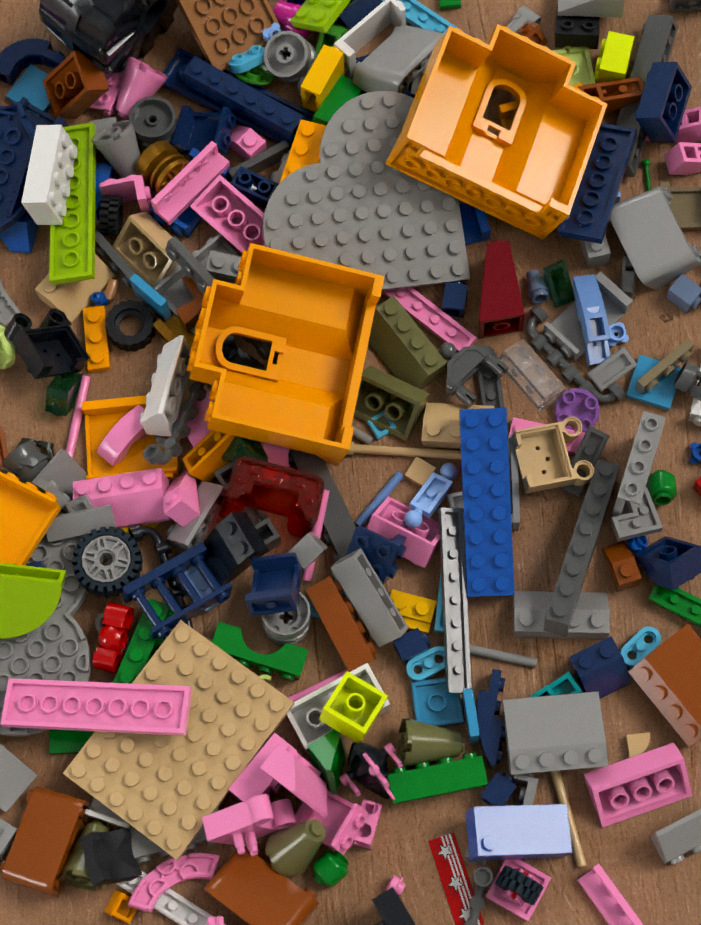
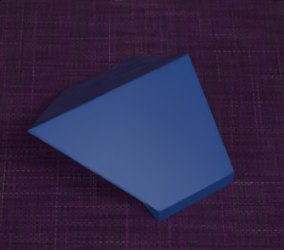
[0,212,38,253]

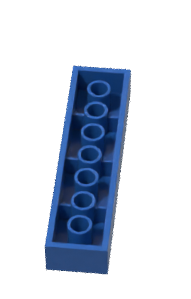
[459,408,515,597]

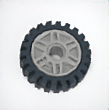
[72,526,143,598]

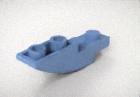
[572,274,611,365]

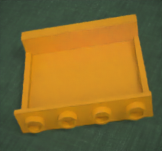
[82,395,179,481]
[0,472,61,566]

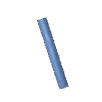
[354,471,404,526]

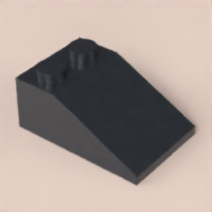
[203,512,269,587]

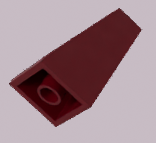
[478,240,525,339]

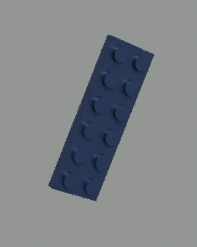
[558,123,637,244]

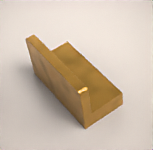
[153,315,195,350]

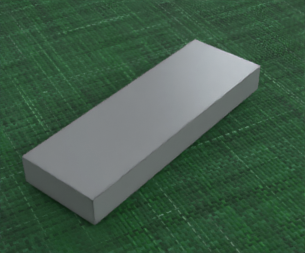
[46,504,117,542]

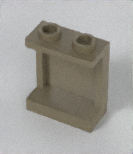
[659,182,701,231]

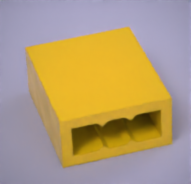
[300,44,345,113]

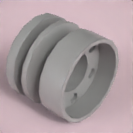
[262,592,311,646]

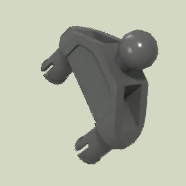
[439,342,509,408]

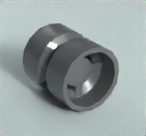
[673,361,701,401]

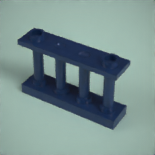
[122,542,232,640]

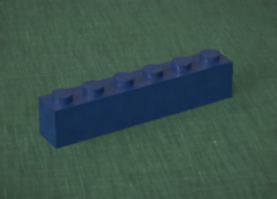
[183,56,304,144]

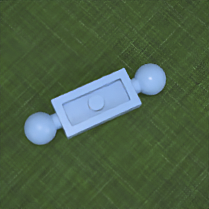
[404,463,458,528]

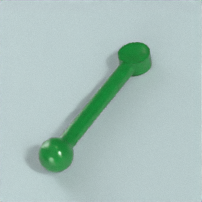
[642,159,651,191]

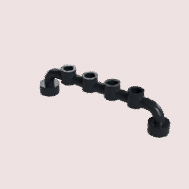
[128,523,195,637]

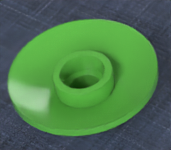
[234,64,275,85]

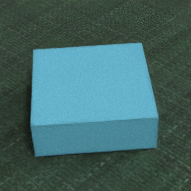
[366,410,397,440]

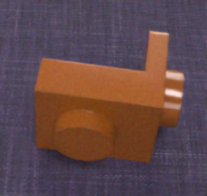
[518,22,548,46]

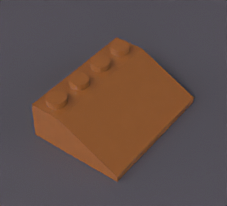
[628,624,701,748]

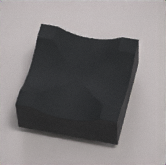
[555,7,599,49]
[80,828,142,886]

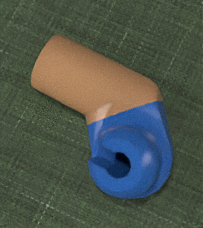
[91,279,119,306]

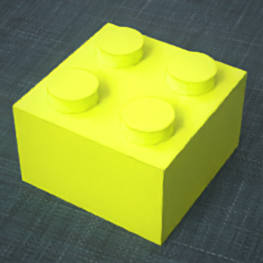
[594,31,635,83]
[319,671,388,743]

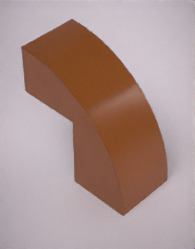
[176,275,205,332]

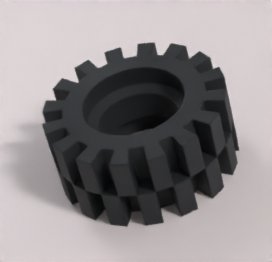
[99,195,124,236]

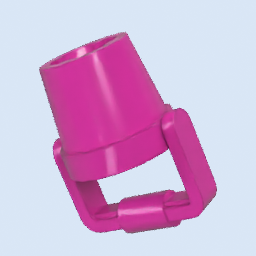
[273,0,312,38]

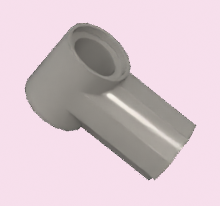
[507,5,541,34]

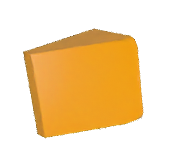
[104,890,137,925]

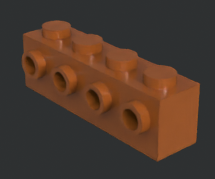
[305,576,378,672]

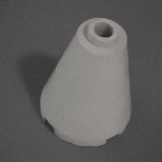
[92,120,140,178]

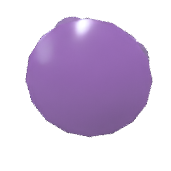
[555,388,600,432]

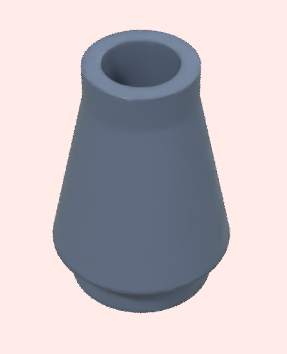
[526,270,550,304]

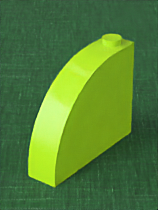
[0,563,66,639]

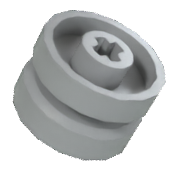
[264,31,317,84]

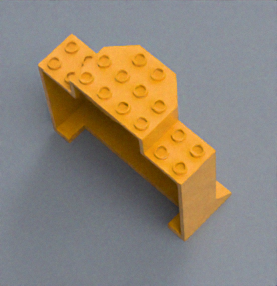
[385,24,608,240]
[187,243,385,466]

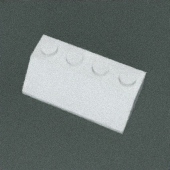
[140,335,190,437]

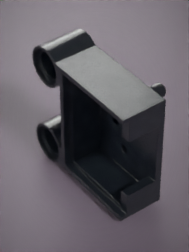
[4,308,90,379]
[372,887,416,925]

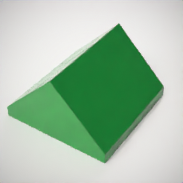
[308,729,346,795]

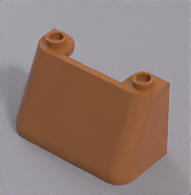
[0,786,91,898]
[204,845,320,925]

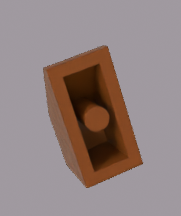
[602,541,642,592]

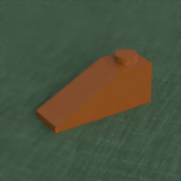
[578,77,645,115]

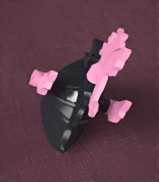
[339,742,403,801]

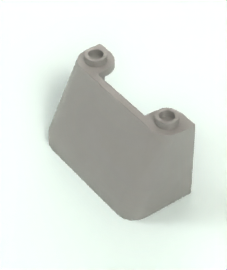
[352,25,443,93]
[610,186,701,290]

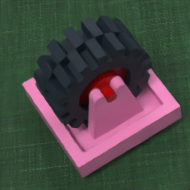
[485,860,551,922]

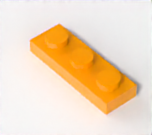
[82,306,111,373]

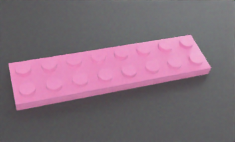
[0,678,193,736]

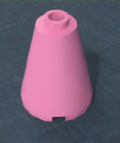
[115,57,167,120]

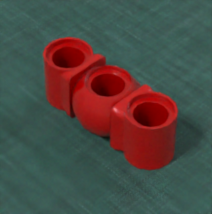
[92,602,134,674]

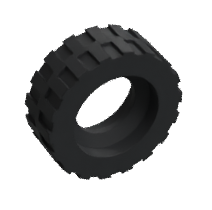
[105,300,155,352]

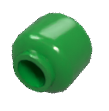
[646,470,677,505]
[313,850,349,887]

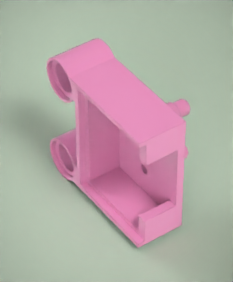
[202,794,296,856]

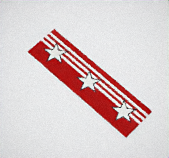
[428,833,484,925]

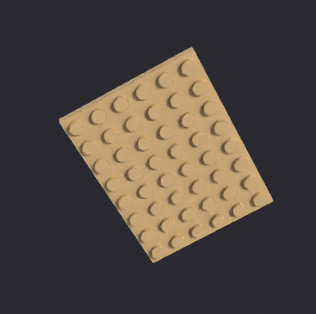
[63,620,295,861]

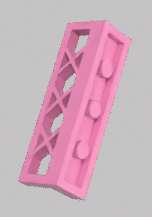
[151,141,230,225]
[577,864,643,925]

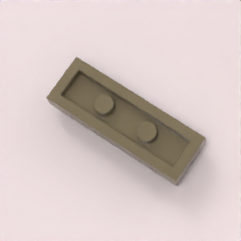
[635,339,694,394]

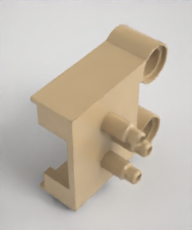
[511,417,594,494]

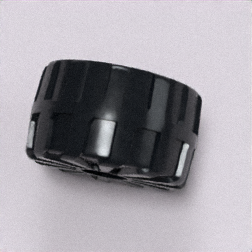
[39,0,178,74]

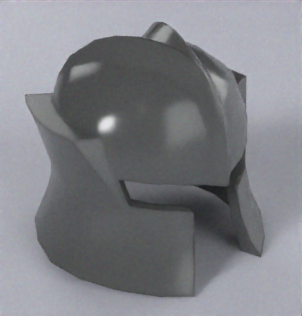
[1,441,49,485]

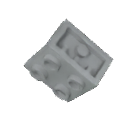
[32,449,88,514]

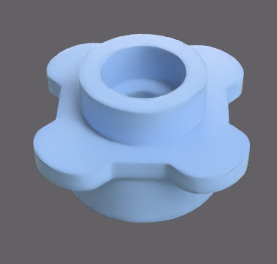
[262,23,281,43]
[608,322,629,347]

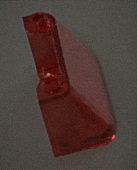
[218,456,324,538]

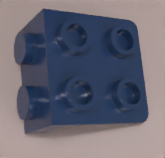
[345,526,407,585]

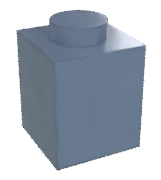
[666,274,701,313]

